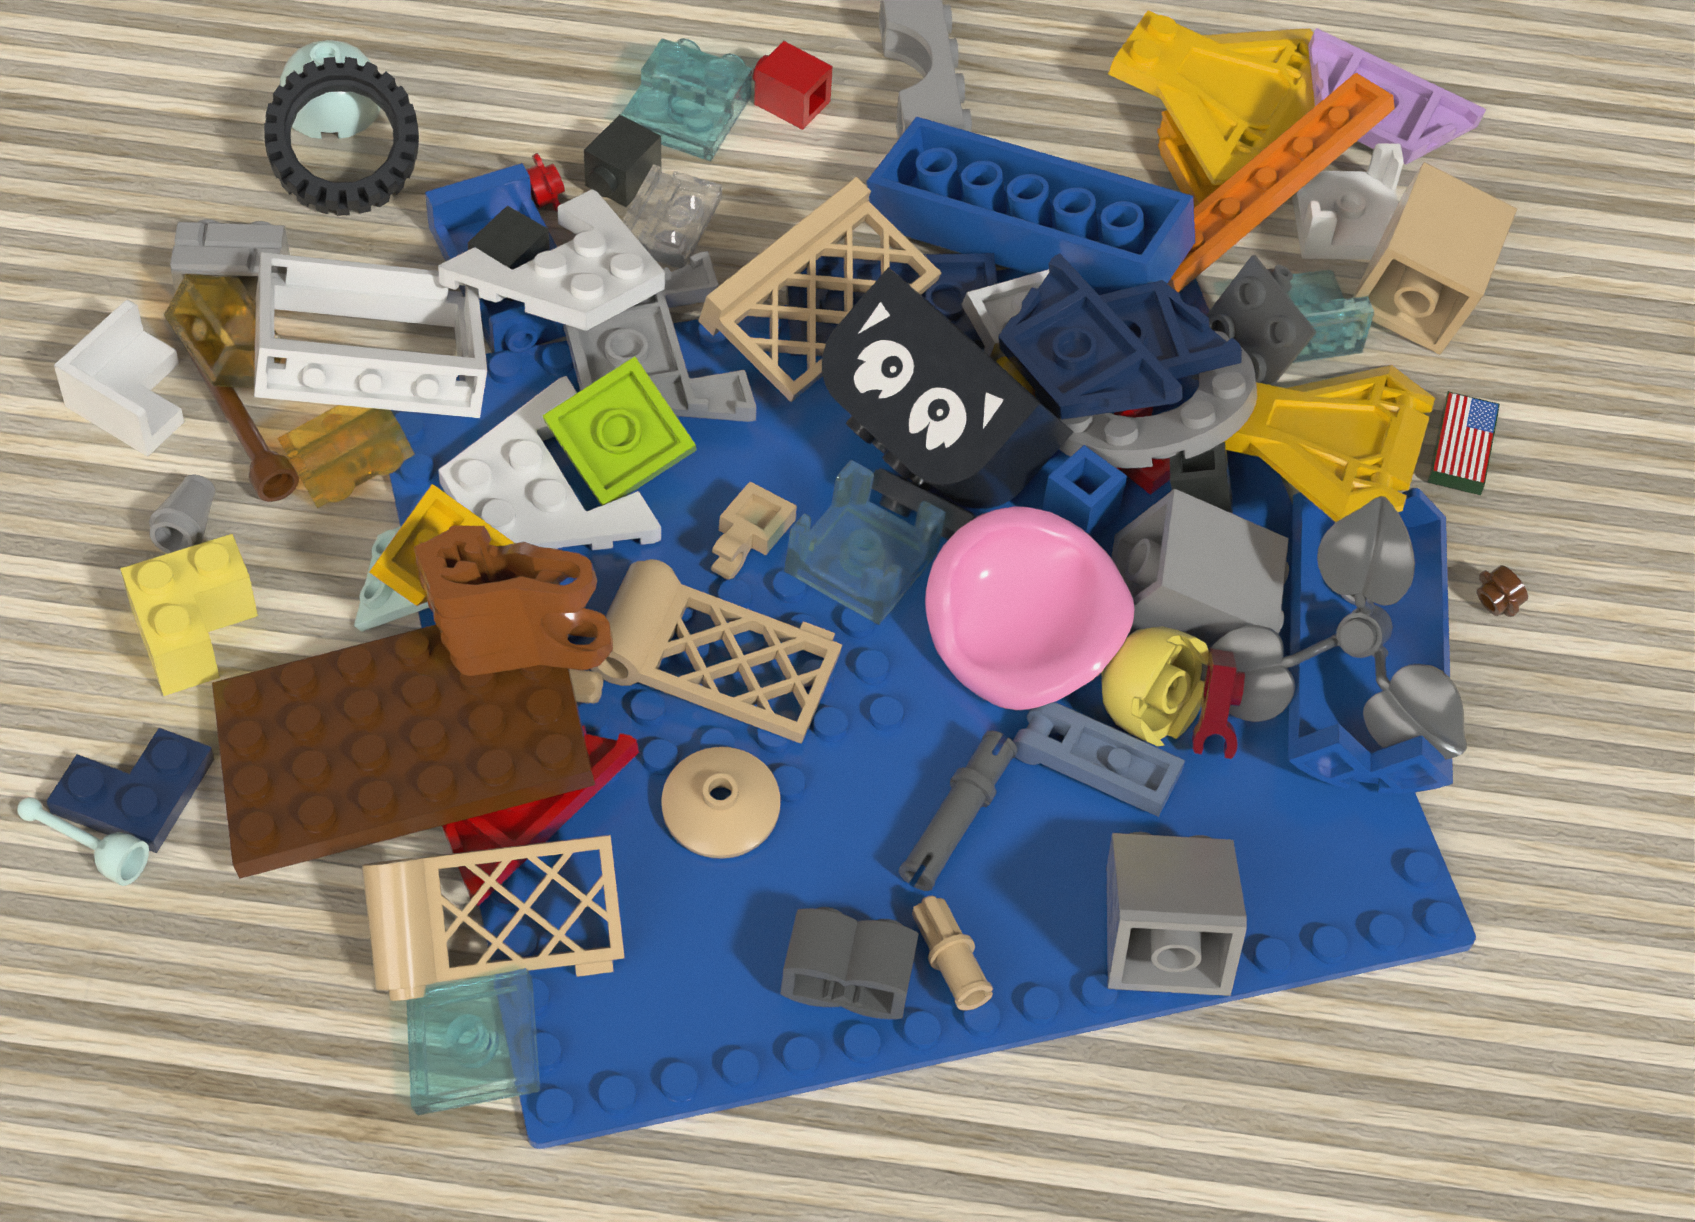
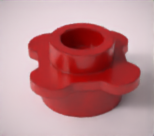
[526,153,565,212]

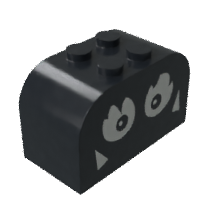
[822,267,1074,509]

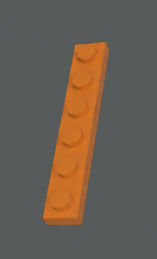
[1168,73,1395,292]

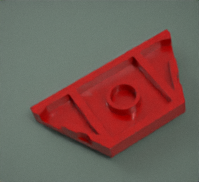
[442,726,639,907]

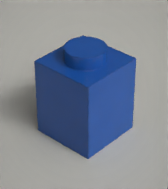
[1042,445,1127,539]

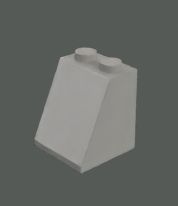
[1111,489,1289,650]
[1107,832,1247,996]

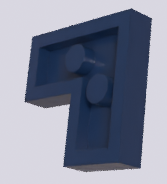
[46,728,215,853]

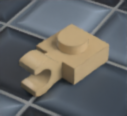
[711,482,797,580]

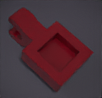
[1192,648,1245,759]

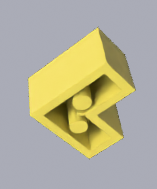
[120,534,258,696]

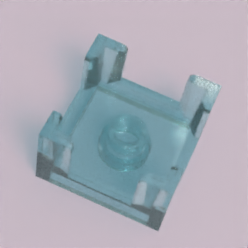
[784,460,946,625]

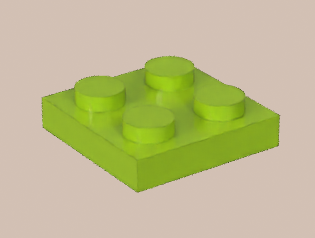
[542,356,697,506]

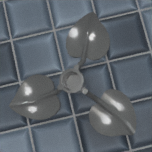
[1200,496,1467,760]

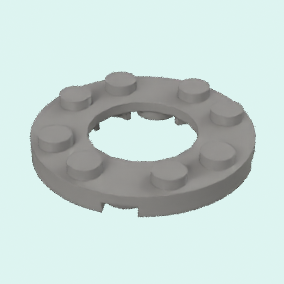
[1050,331,1257,468]

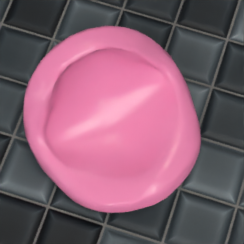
[925,506,1135,710]

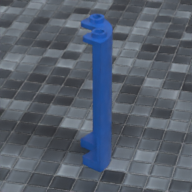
[1288,488,1453,794]

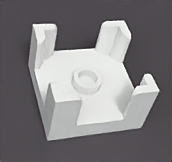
[1292,143,1403,260]

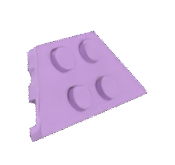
[1308,28,1486,165]

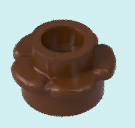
[1477,565,1528,617]

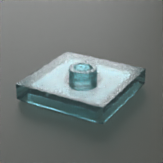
[406,968,540,1116]

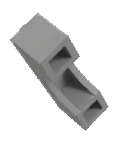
[879,0,972,139]

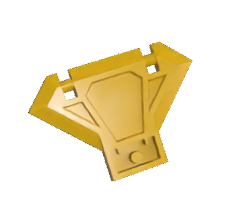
[1108,10,1315,185]
[1224,365,1435,522]

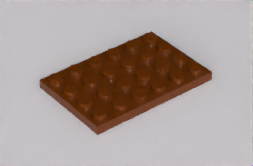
[212,624,595,879]

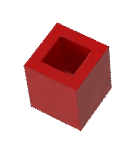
[752,41,833,130]

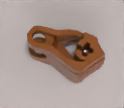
[414,525,613,676]

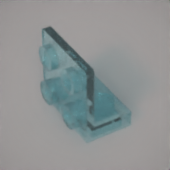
[1287,270,1375,363]

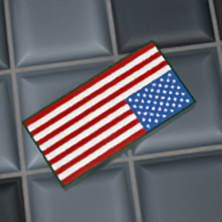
[1428,391,1500,495]

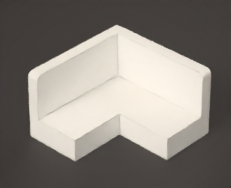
[54,300,184,457]

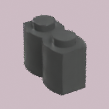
[780,907,919,1019]

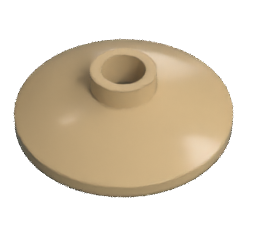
[661,747,780,859]

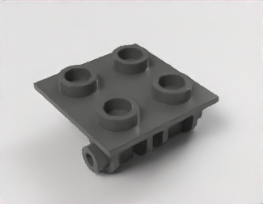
[1206,255,1317,386]

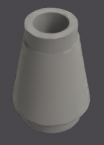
[149,474,215,553]

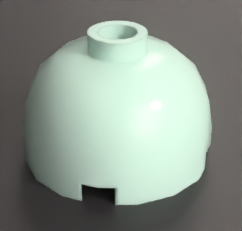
[280,40,380,139]

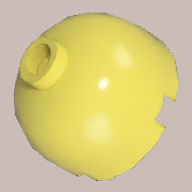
[1101,626,1209,747]

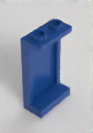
[425,163,566,353]

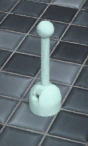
[17,797,149,886]

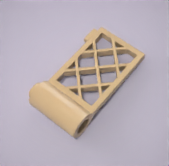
[591,559,843,744]
[362,835,624,1001]

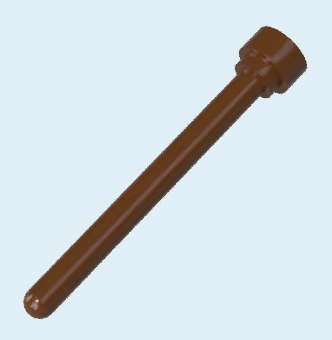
[171,310,299,502]

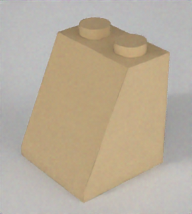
[1348,162,1517,355]

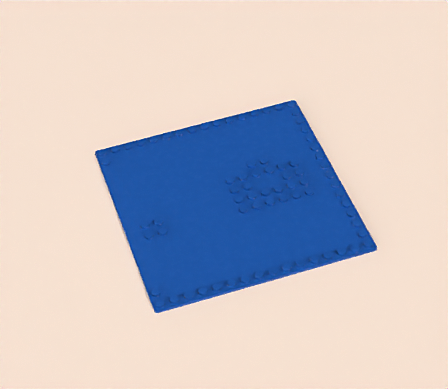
[375,268,1476,1149]

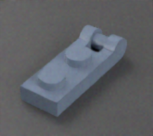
[1013,702,1185,817]

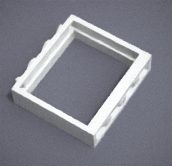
[254,252,487,418]

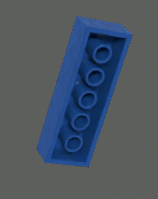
[866,116,1195,295]

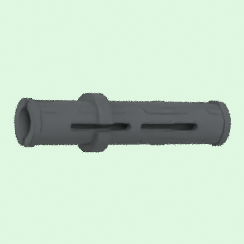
[898,731,1018,891]

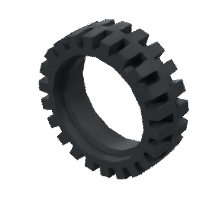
[264,57,419,216]

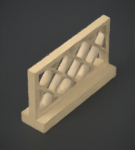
[699,177,942,402]

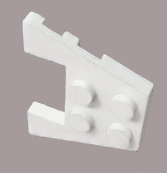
[438,189,665,331]
[439,376,661,550]

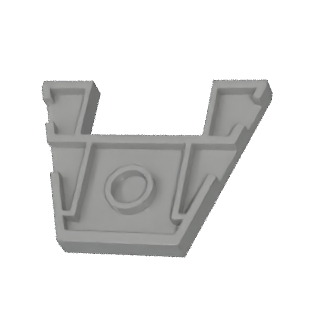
[563,251,756,422]

